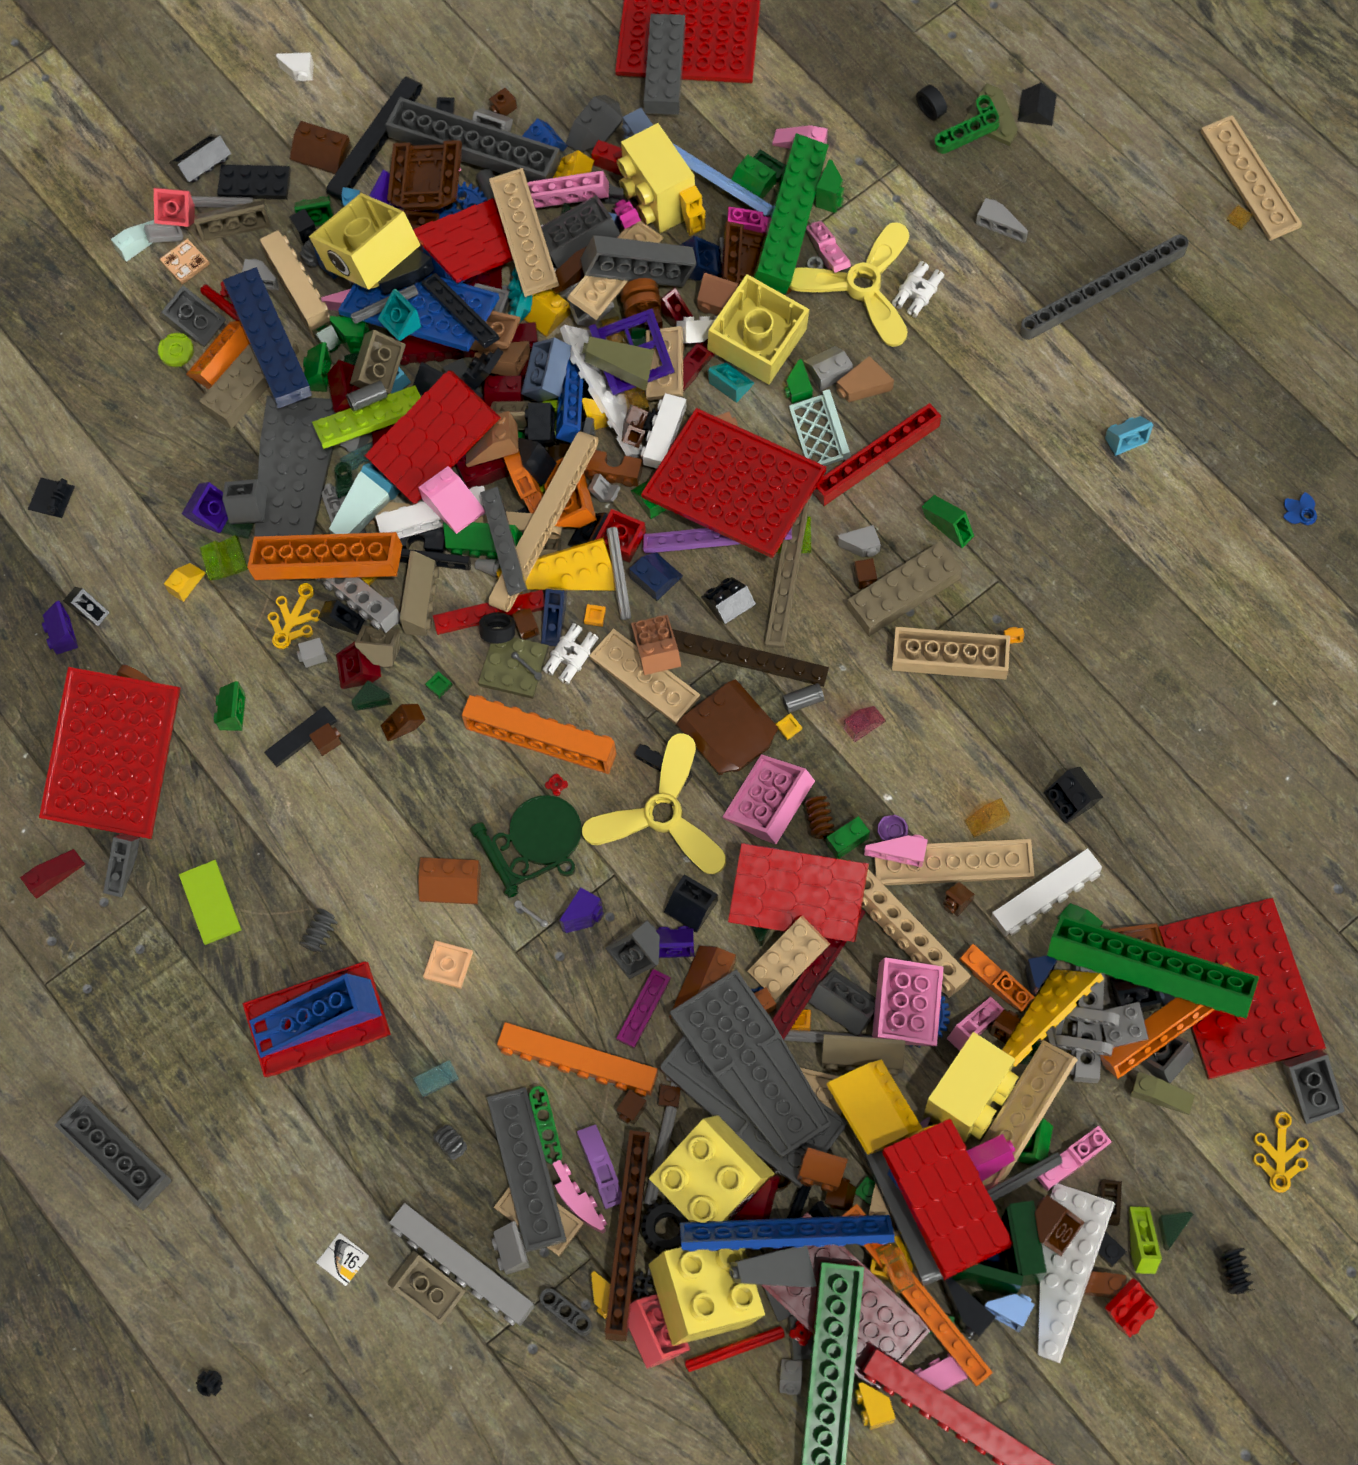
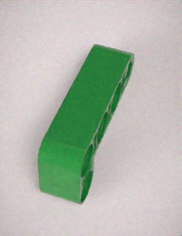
[935,95,1000,154]

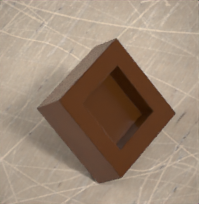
[658,1085,681,1109]

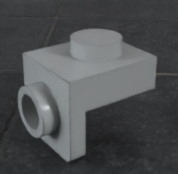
[588,474,621,502]
[780,1359,803,1395]

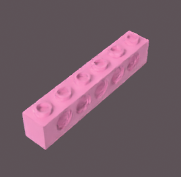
[527,171,609,208]

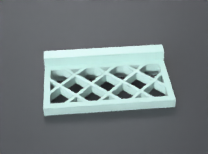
[789,389,851,466]

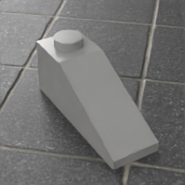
[976,198,1028,243]

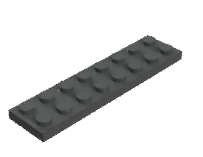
[487,1087,567,1253]

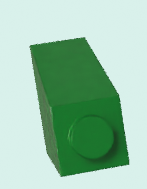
[922,495,974,548]

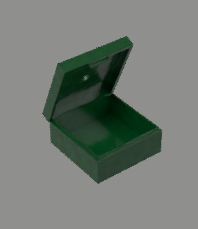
[951,1200,1047,1296]

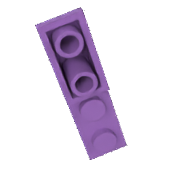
[576,1124,622,1209]

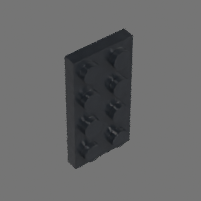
[217,164,291,200]

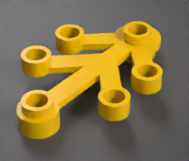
[267,583,320,649]
[1253,1112,1309,1193]

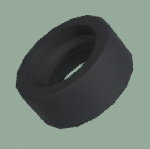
[916,84,947,120]
[479,612,515,644]

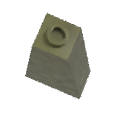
[582,336,654,390]

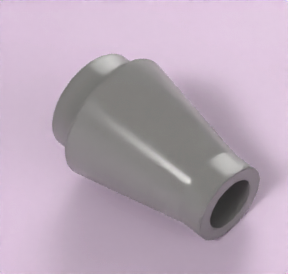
[475,559,501,577]

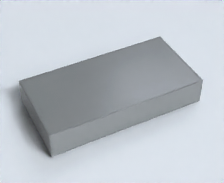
[144,224,183,243]

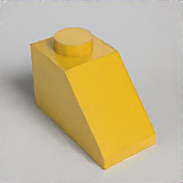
[582,398,609,430]
[164,563,206,602]
[591,1271,611,1319]

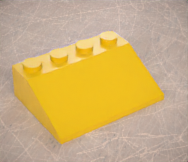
[826,1060,922,1155]

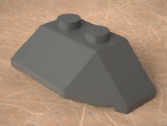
[566,95,623,153]

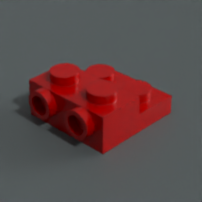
[1105,1278,1158,1338]

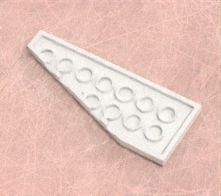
[560,325,642,459]
[1038,1183,1115,1363]

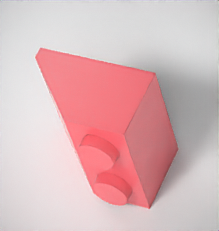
[154,188,195,227]

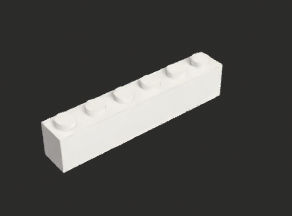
[375,486,486,539]
[991,848,1102,937]

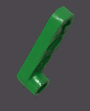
[529,1086,562,1165]

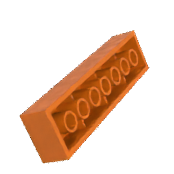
[247,532,402,580]
[461,695,617,775]

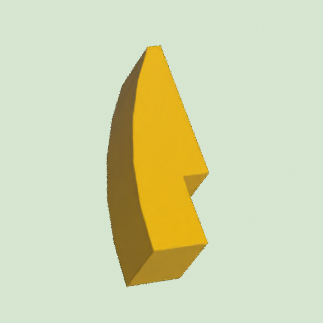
[679,185,705,236]

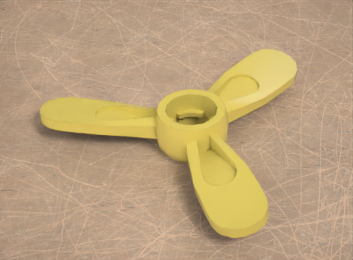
[789,222,910,347]
[582,734,726,875]

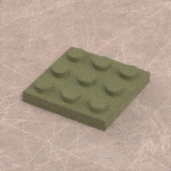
[478,637,549,699]

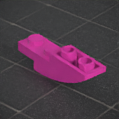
[613,199,641,229]
[727,207,770,233]

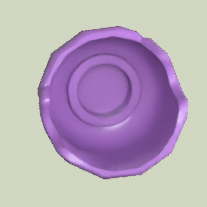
[878,815,908,841]

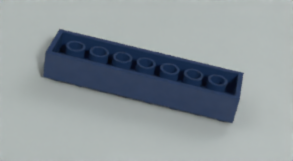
[223,267,312,409]

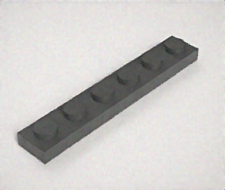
[480,486,528,596]

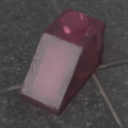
[844,706,886,742]

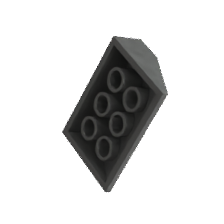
[541,195,621,269]

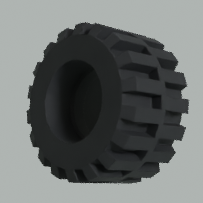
[641,1200,690,1255]

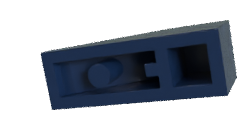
[541,587,568,646]

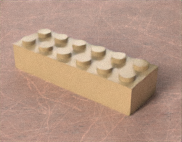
[259,230,330,338]
[892,627,1010,680]

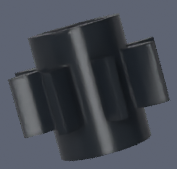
[632,1271,654,1299]
[196,1370,223,1397]

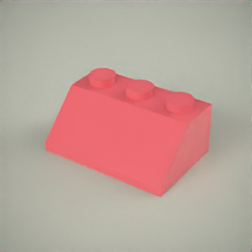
[628,1294,690,1368]

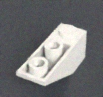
[677,316,718,343]

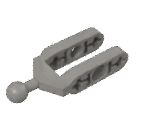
[1046,1007,1120,1056]

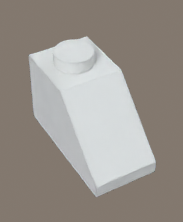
[276,53,313,81]

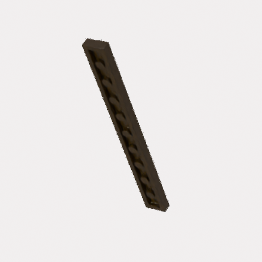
[672,629,829,687]

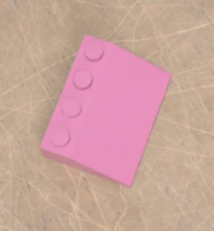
[723,754,815,844]
[872,957,943,1046]

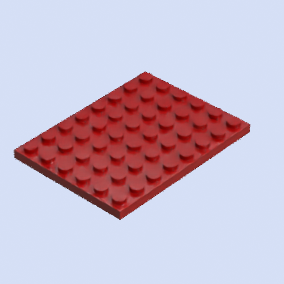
[615,0,761,83]
[641,408,826,558]
[39,667,181,839]
[1158,898,1326,1080]

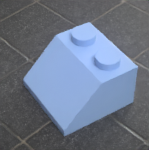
[984,1294,1035,1332]

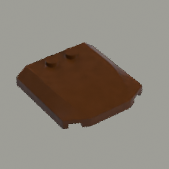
[387,140,462,211]
[721,221,791,295]
[676,679,778,775]

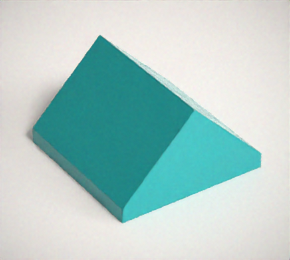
[378,289,421,341]
[708,362,754,403]

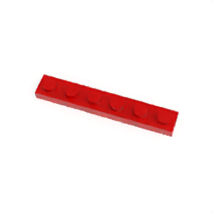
[433,590,545,635]

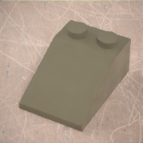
[388,1251,466,1325]

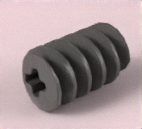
[299,908,338,952]

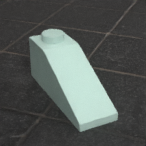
[111,220,154,262]

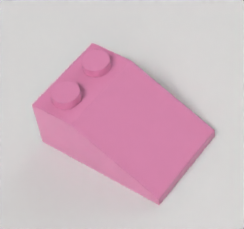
[419,466,485,534]

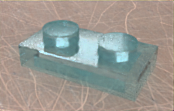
[340,442,373,472]
[414,1060,459,1097]

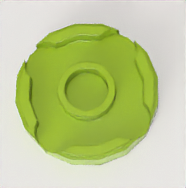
[158,333,194,367]

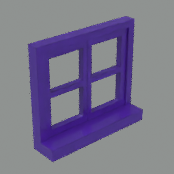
[589,309,675,395]

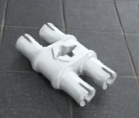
[892,261,944,317]
[543,623,599,685]

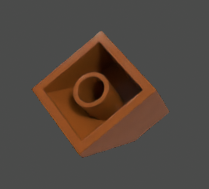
[797,1147,848,1192]

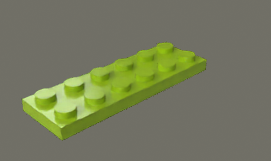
[312,385,421,449]

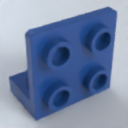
[522,118,567,151]

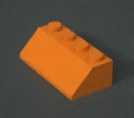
[186,321,249,389]
[544,457,597,528]

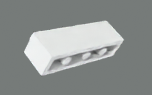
[641,393,687,468]

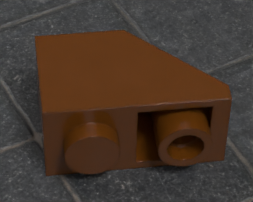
[380,704,426,741]
[943,882,975,917]

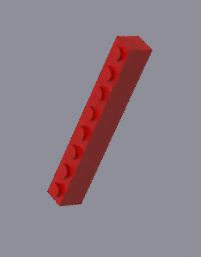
[813,403,941,506]

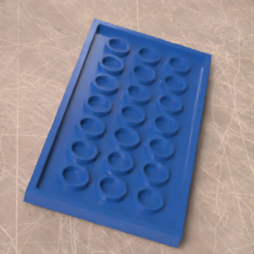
[338,274,500,352]

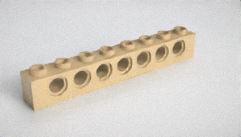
[862,869,971,998]

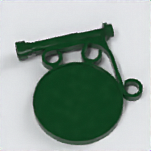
[470,795,582,898]

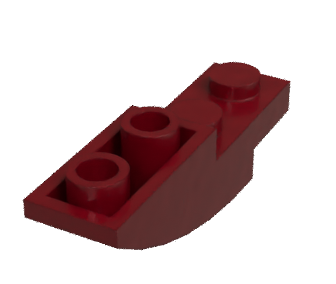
[683,339,716,392]

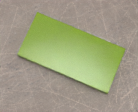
[179,860,242,945]

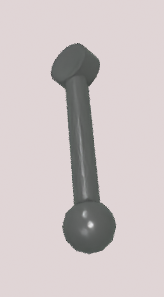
[511,652,542,680]

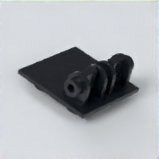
[28,478,75,518]

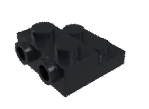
[462,348,503,390]

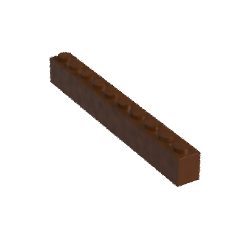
[605,1130,650,1342]

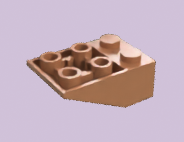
[631,615,681,675]

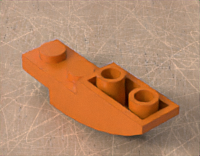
[504,451,544,514]
[959,944,1034,1012]

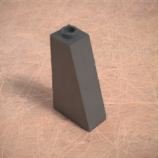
[729,1246,816,1287]

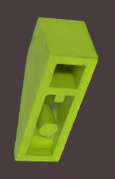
[1129,1207,1162,1274]

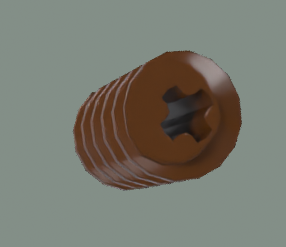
[805,796,835,839]

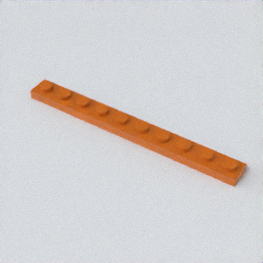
[841,1204,993,1387]

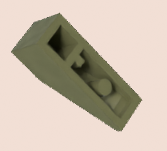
[1130,1072,1195,1115]

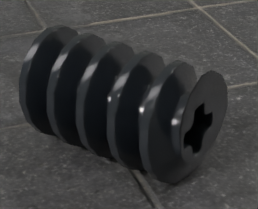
[1219,1248,1255,1294]

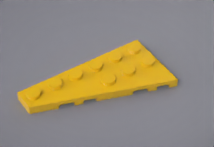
[496,538,616,591]
[1002,969,1104,1067]

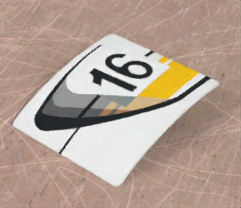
[317,1233,369,1286]

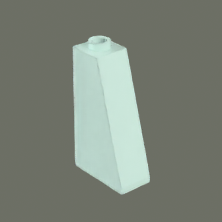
[329,472,390,534]

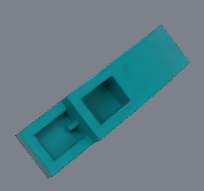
[507,267,533,323]

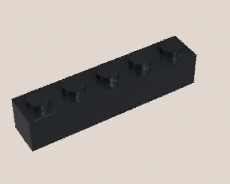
[634,744,692,787]

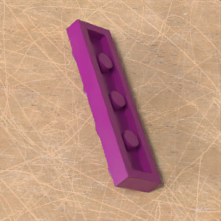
[616,969,671,1049]

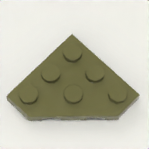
[963,83,1018,146]

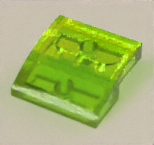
[200,535,248,581]

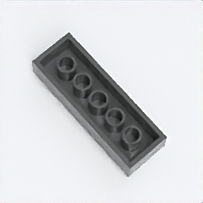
[644,14,686,114]
[581,235,697,287]
[54,1095,173,1211]

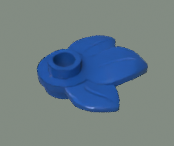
[1283,492,1317,525]

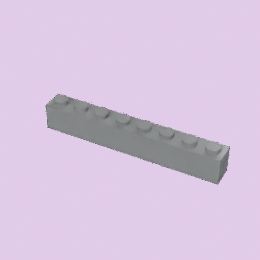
[389,1203,535,1326]

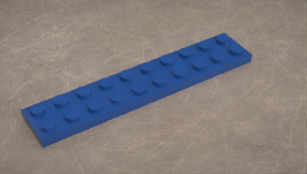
[680,1215,895,1252]

